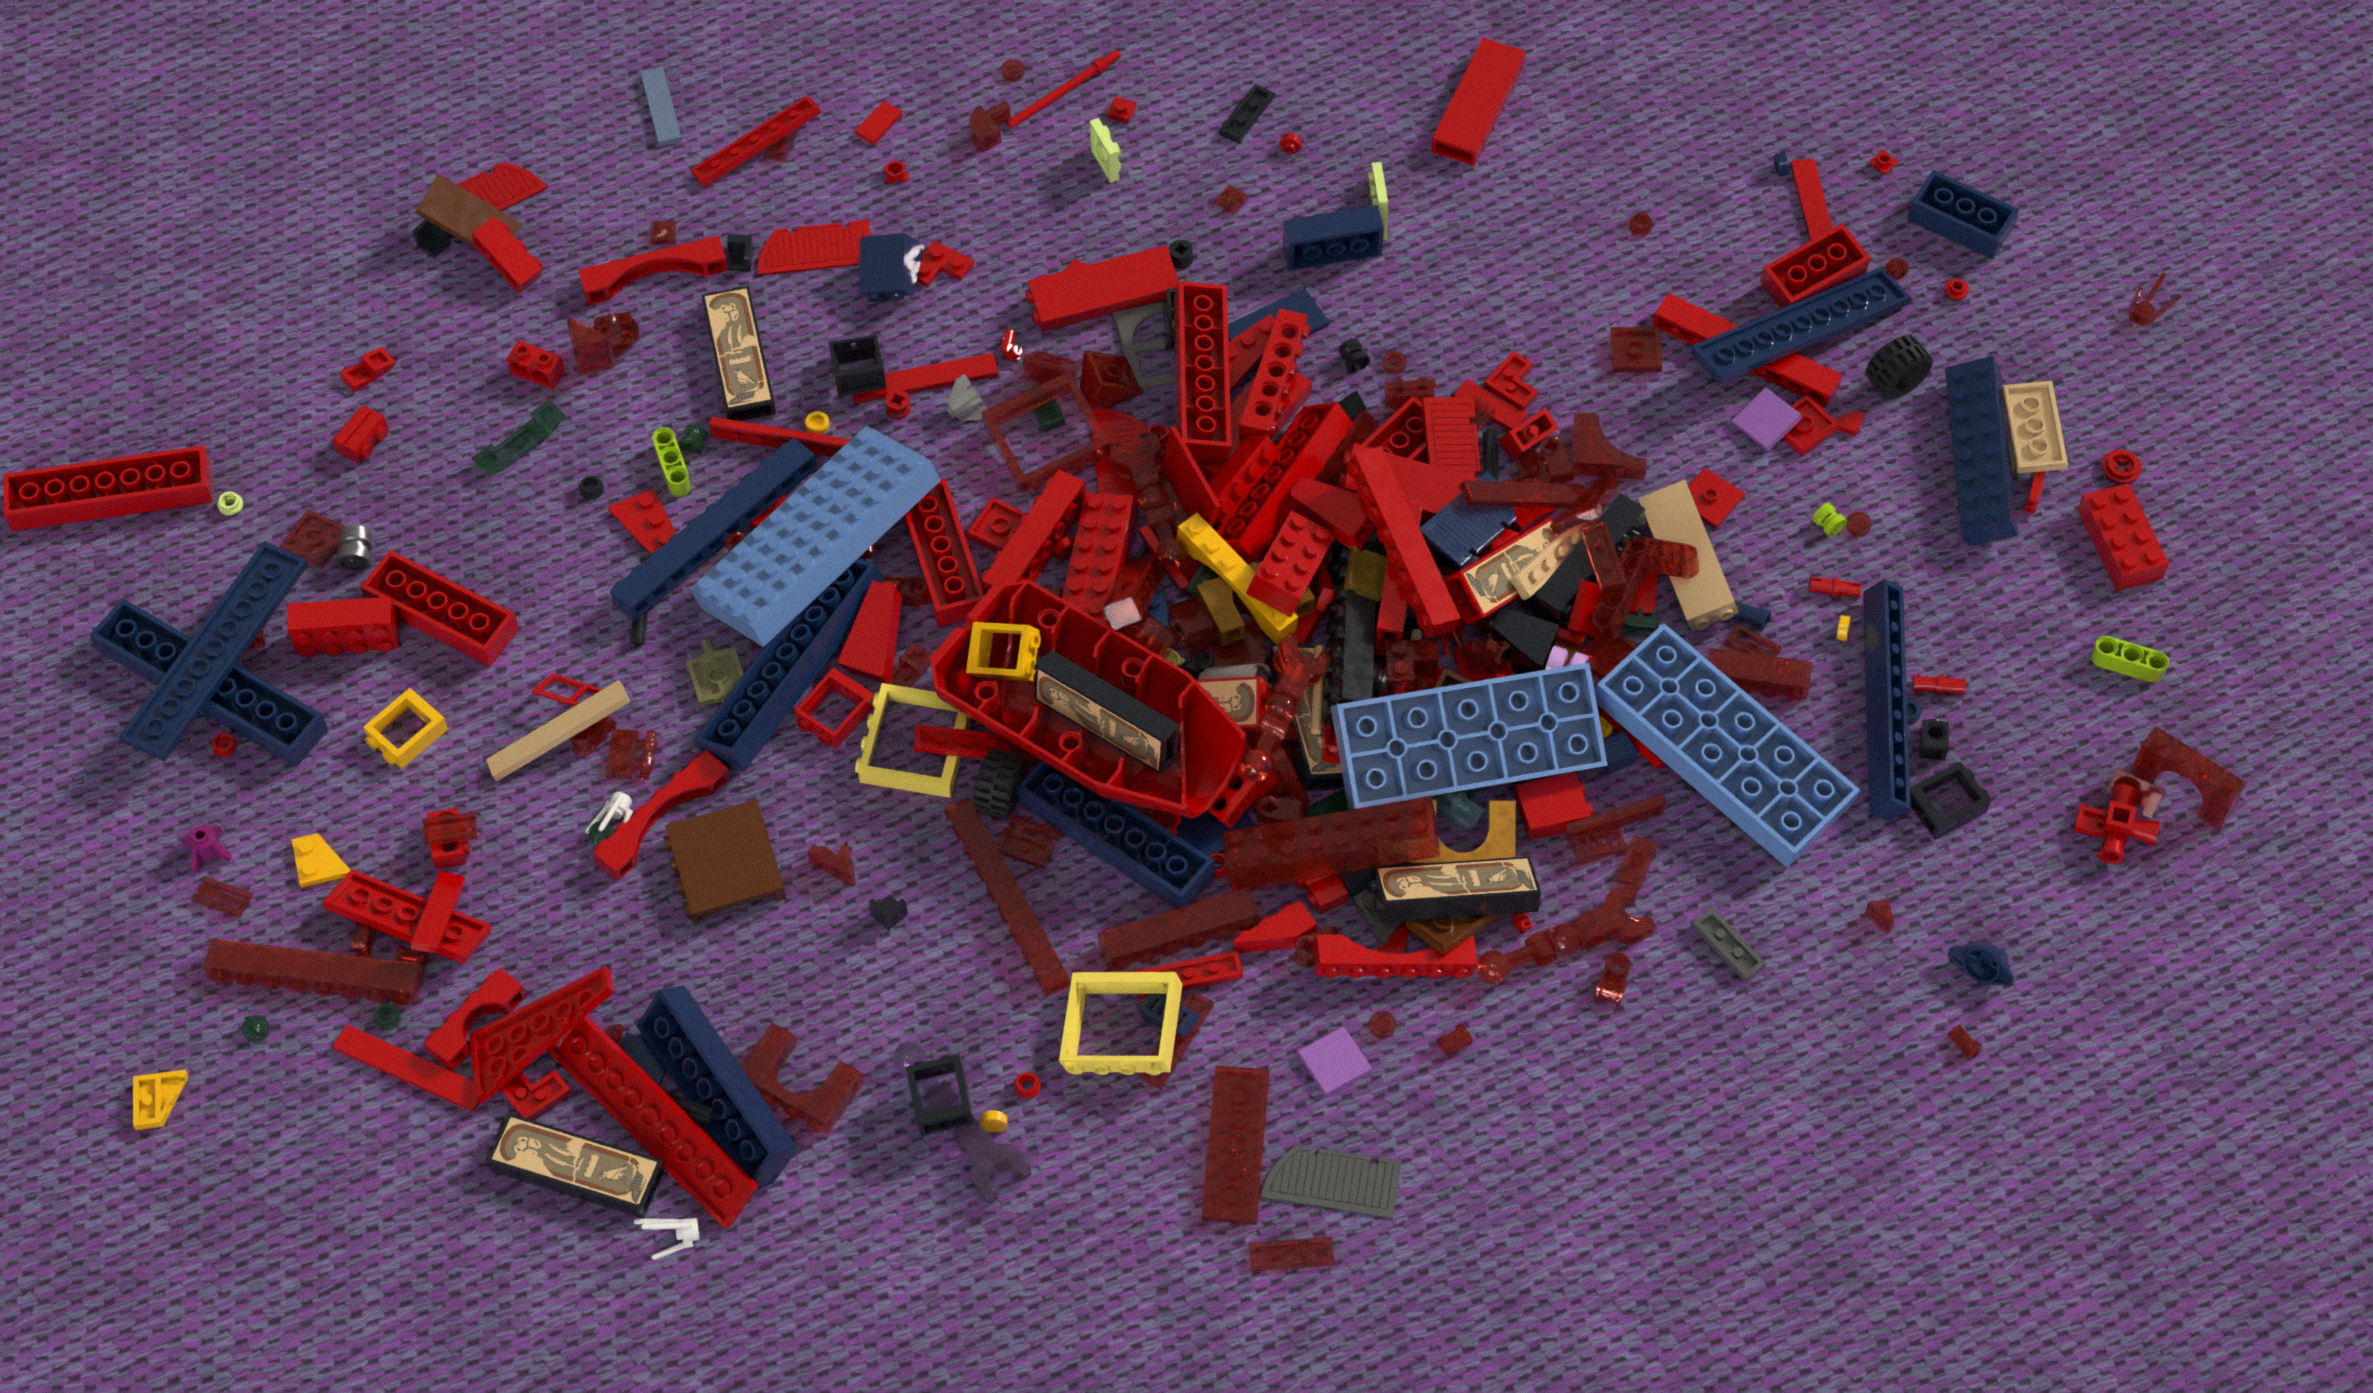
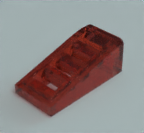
[1569,827,1628,866]

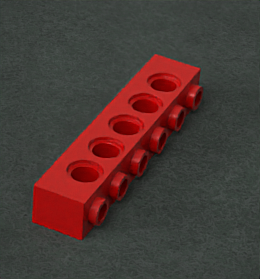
[1239,308,1311,440]

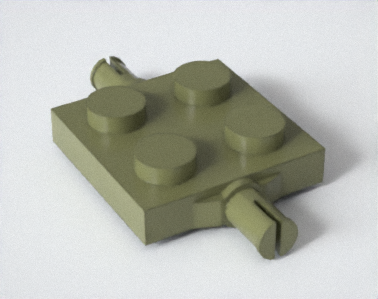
[686,638,744,708]

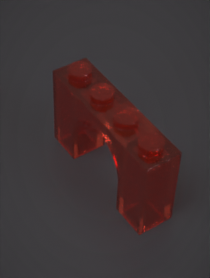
[2129,726,2247,830]
[741,1022,864,1134]

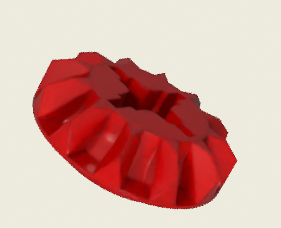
[2101,449,2142,484]

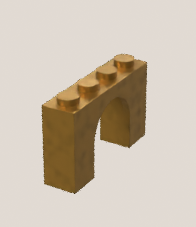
[1196,561,1315,646]
[1408,800,1516,865]

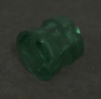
[679,424,709,455]

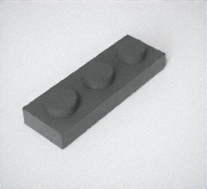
[1692,907,1766,983]

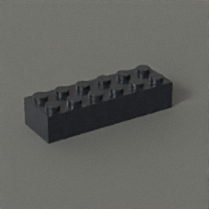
[1532,493,1646,629]

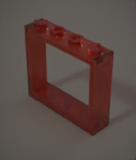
[981,372,1110,493]

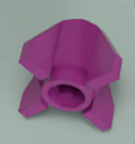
[182,825,232,873]

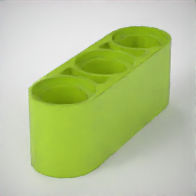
[652,427,691,497]
[2091,636,2169,683]

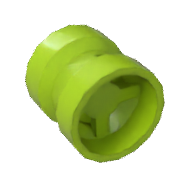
[1812,503,1847,538]

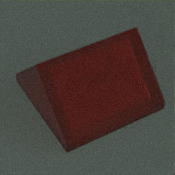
[567,317,616,375]
[1023,350,1083,393]

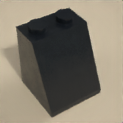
[1486,607,1559,675]

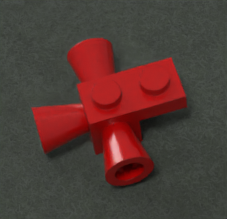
[2074,784,2160,864]

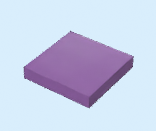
[1732,388,1802,452]
[1298,1026,1372,1097]

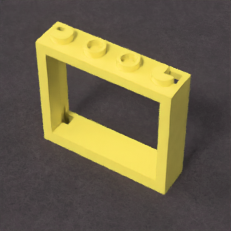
[855,683,971,798]
[1059,972,1182,1075]

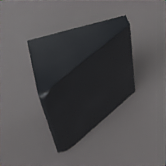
[1338,391,1367,422]

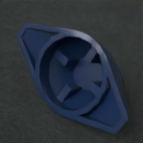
[1947,941,2014,986]

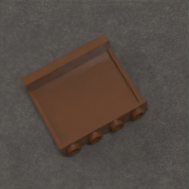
[663,800,786,925]

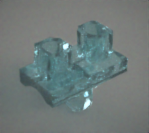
[1435,792,1485,832]

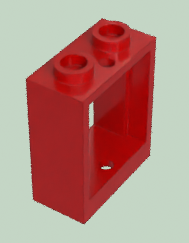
[794,668,874,749]

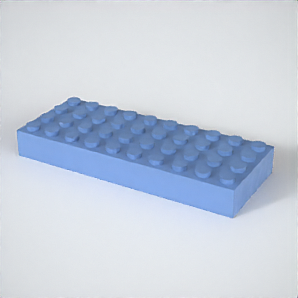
[690,425,941,647]
[1595,623,1860,868]
[1331,663,1608,810]

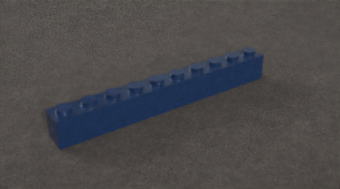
[610,437,817,621]
[1863,579,1911,820]

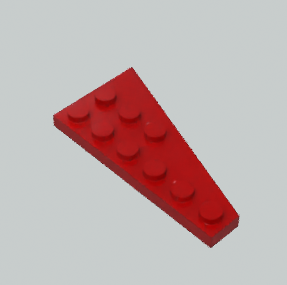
[469,966,614,1104]

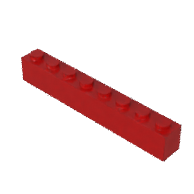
[1653,293,1842,408]
[1348,446,1461,638]

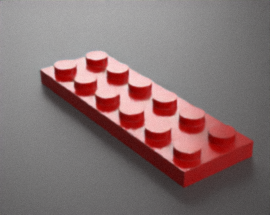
[324,870,491,965]

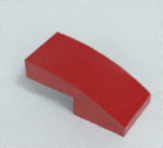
[340,347,396,393]
[1512,493,1557,533]

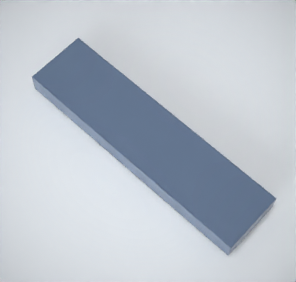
[640,67,682,147]

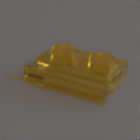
[1344,546,1388,601]

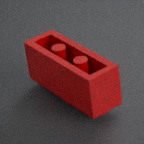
[471,216,542,293]

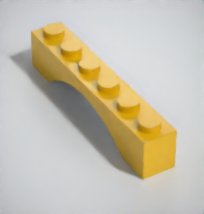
[1176,513,1298,645]

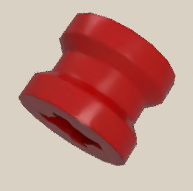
[885,389,911,420]

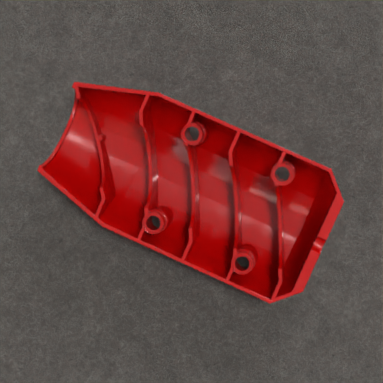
[930,580,1246,818]

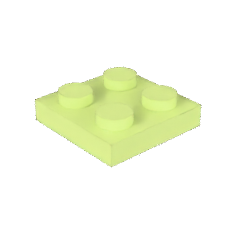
[1090,118,1121,183]

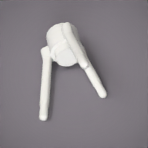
[585,792,633,834]
[634,1218,700,1260]

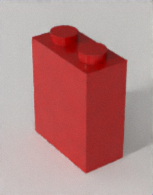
[1514,772,1593,841]

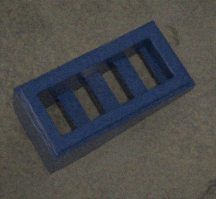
[1138,994,1200,1038]

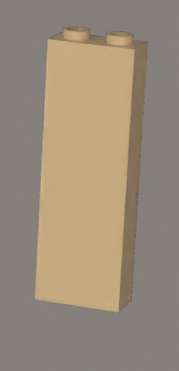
[1638,480,1739,631]

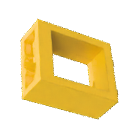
[966,622,1041,681]
[363,688,448,769]

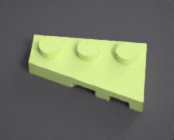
[1368,162,1388,240]

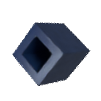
[1599,731,1637,775]

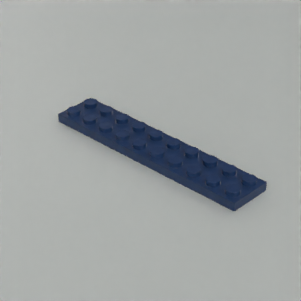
[1690,267,1912,384]
[119,541,308,762]

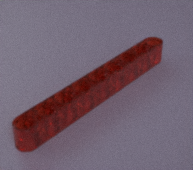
[944,798,1071,997]

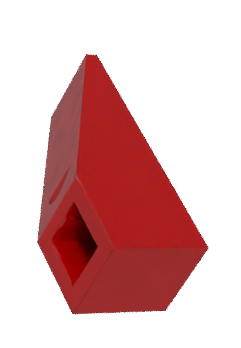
[1233,900,1318,953]

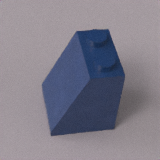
[859,233,924,302]

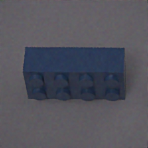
[1907,170,2019,259]
[1283,205,1384,271]

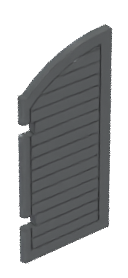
[1260,1144,1402,1219]

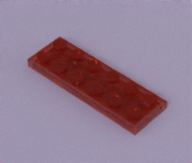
[1202,1065,1270,1225]

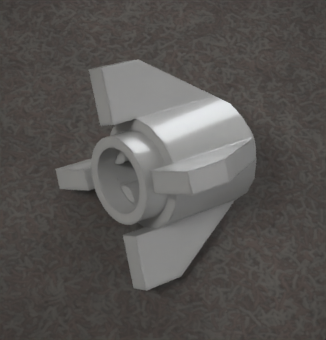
[945,374,991,421]

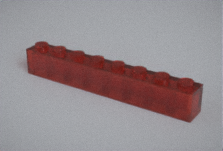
[203,939,424,1005]

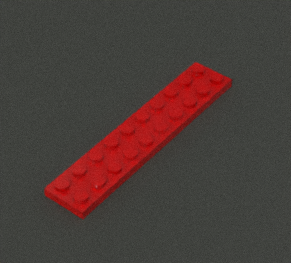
[547,1015,759,1229]

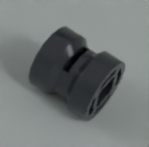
[1338,338,1370,373]

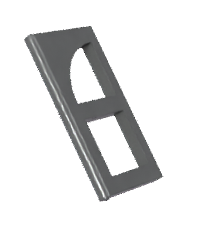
[1112,303,1175,392]

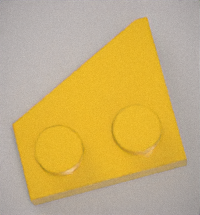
[292,833,350,888]
[133,1070,188,1130]

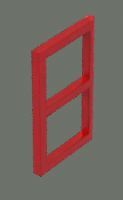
[532,673,603,707]

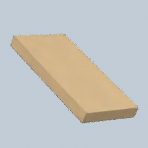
[2002,381,2068,474]

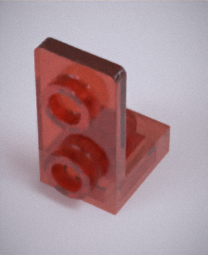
[2107,768,2166,819]

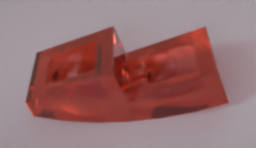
[889,643,932,688]

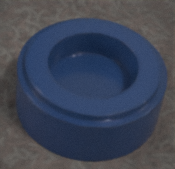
[1773,152,1789,177]
[1907,699,1921,725]

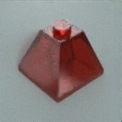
[1080,350,1141,408]

